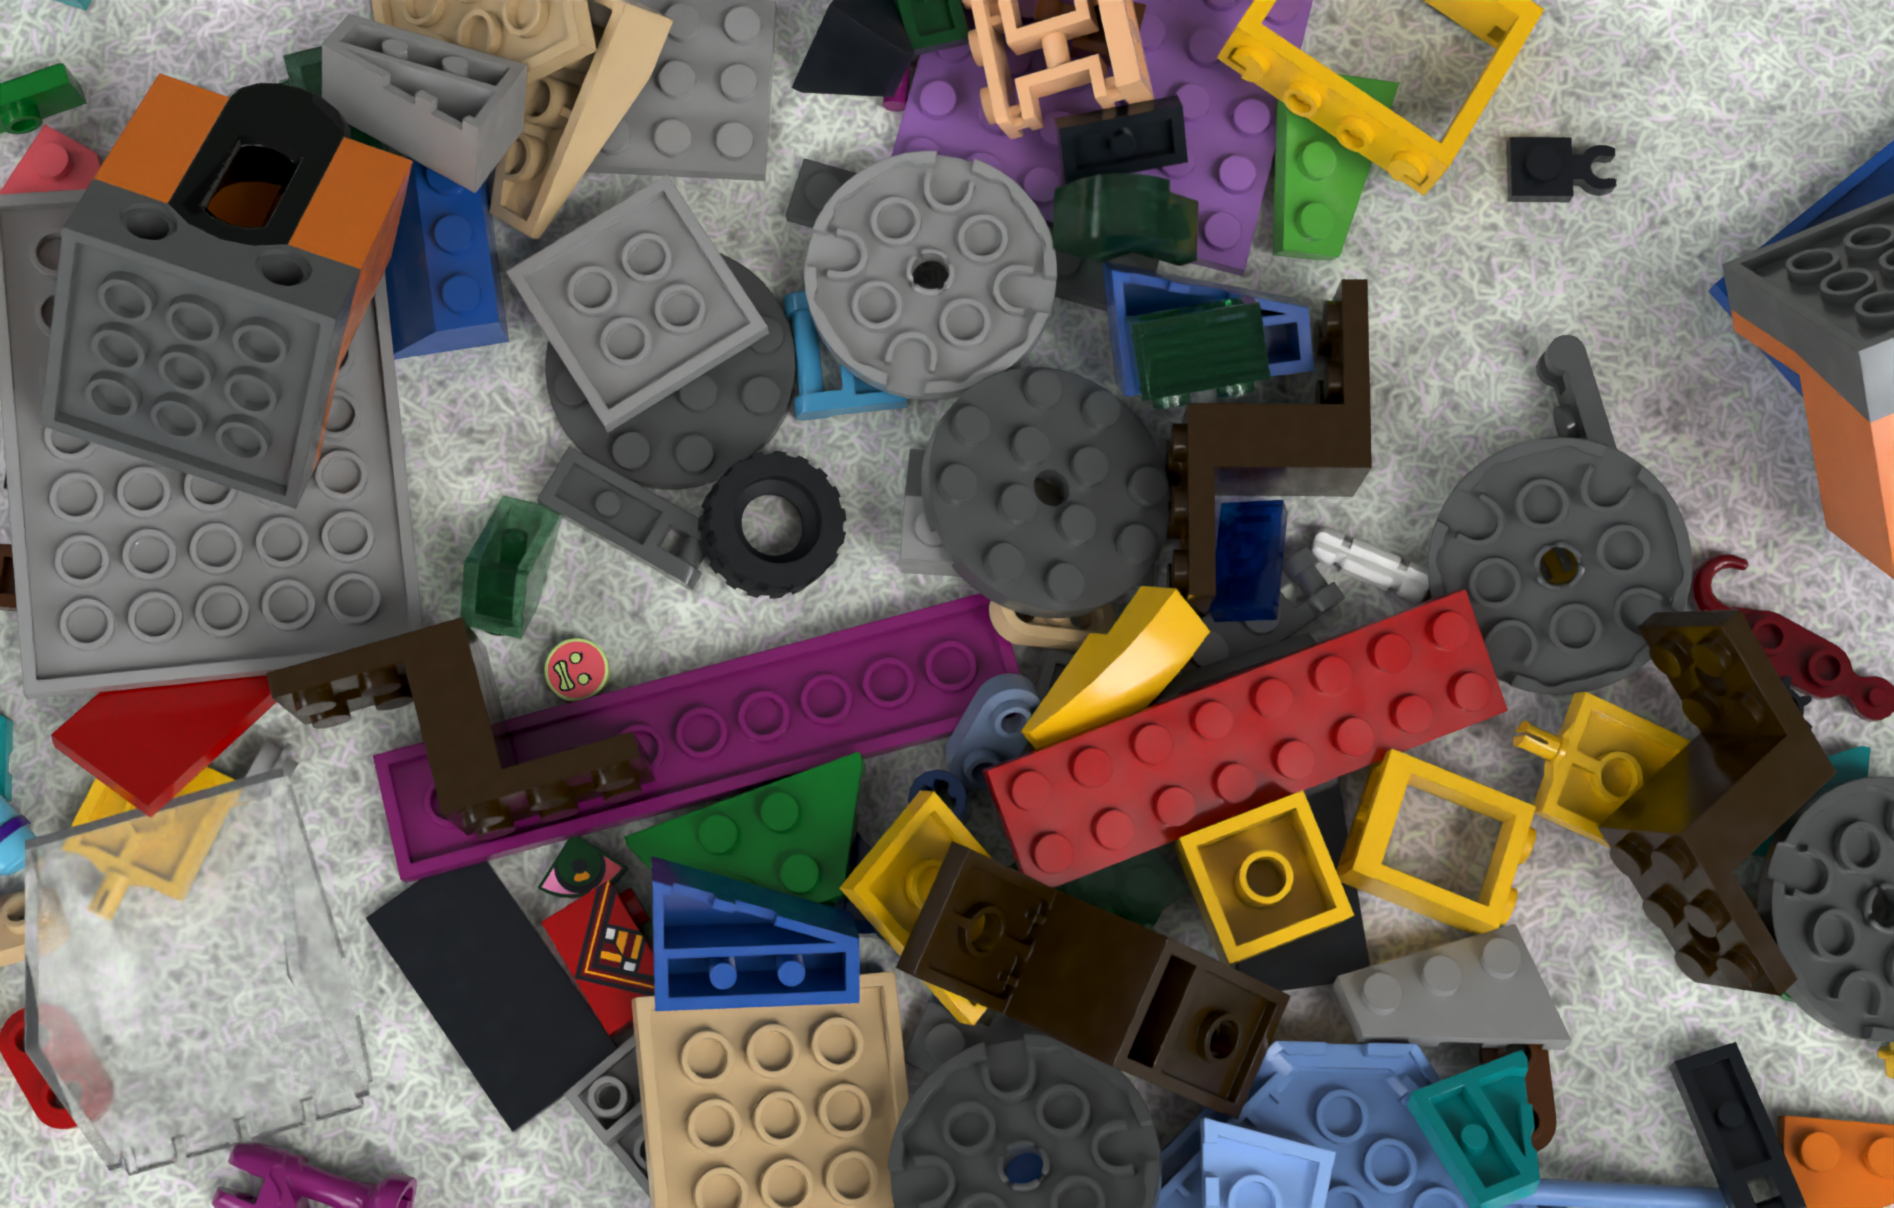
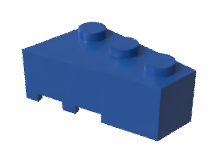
[1102,261,1315,397]
[651,856,860,1011]

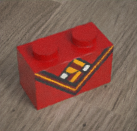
[541,880,654,1037]

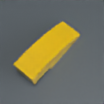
[1021,586,1210,749]

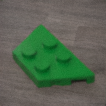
[624,752,866,905]

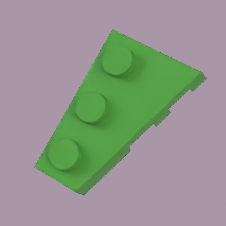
[1273,74,1400,261]

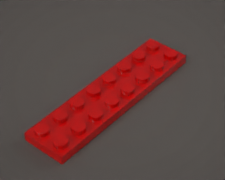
[982,589,1508,888]

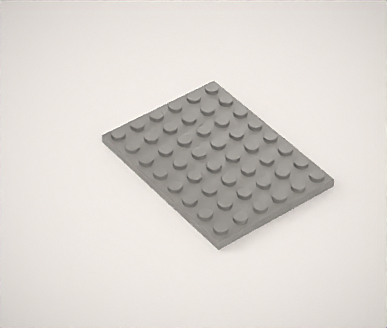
[0,175,423,699]

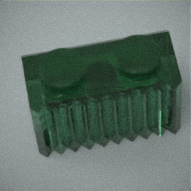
[1124,295,1271,409]

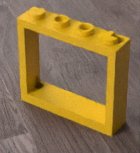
[1217,0,1545,196]

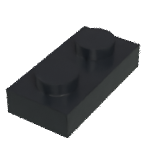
[1055,95,1188,186]

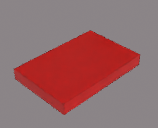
[51,675,277,818]

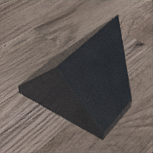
[791,0,915,97]

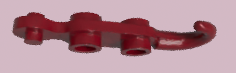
[1690,554,1894,722]

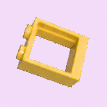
[1336,748,1536,935]

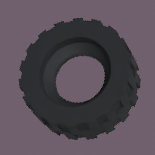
[698,451,846,599]

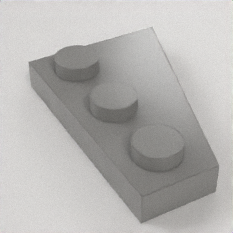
[1332,924,1571,1050]

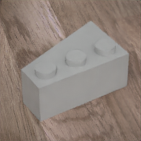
[322,14,527,193]

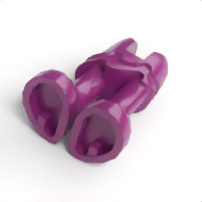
[212,1142,417,1208]

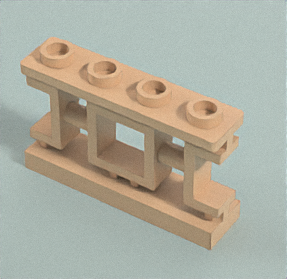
[962,0,1154,140]

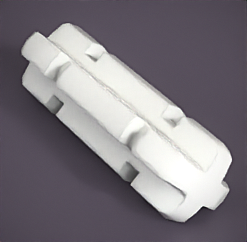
[1310,527,1429,603]

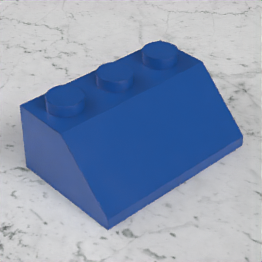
[385,156,509,360]

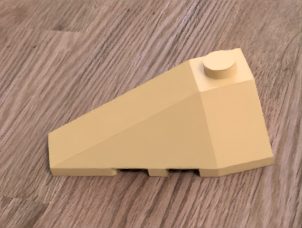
[490,0,674,239]

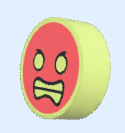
[544,638,611,703]

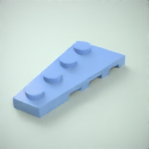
[1200,1118,1336,1208]

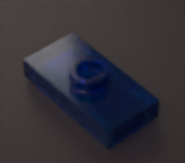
[1209,500,1288,622]

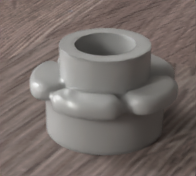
[241,739,298,801]

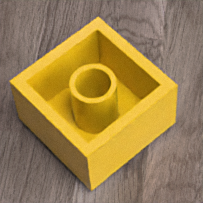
[1174,791,1354,966]

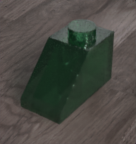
[460,495,562,639]

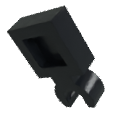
[1506,137,1617,203]

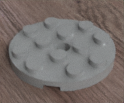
[804,151,1057,400]

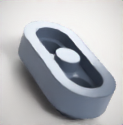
[945,673,1041,790]

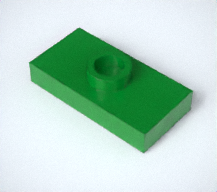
[0,63,87,134]

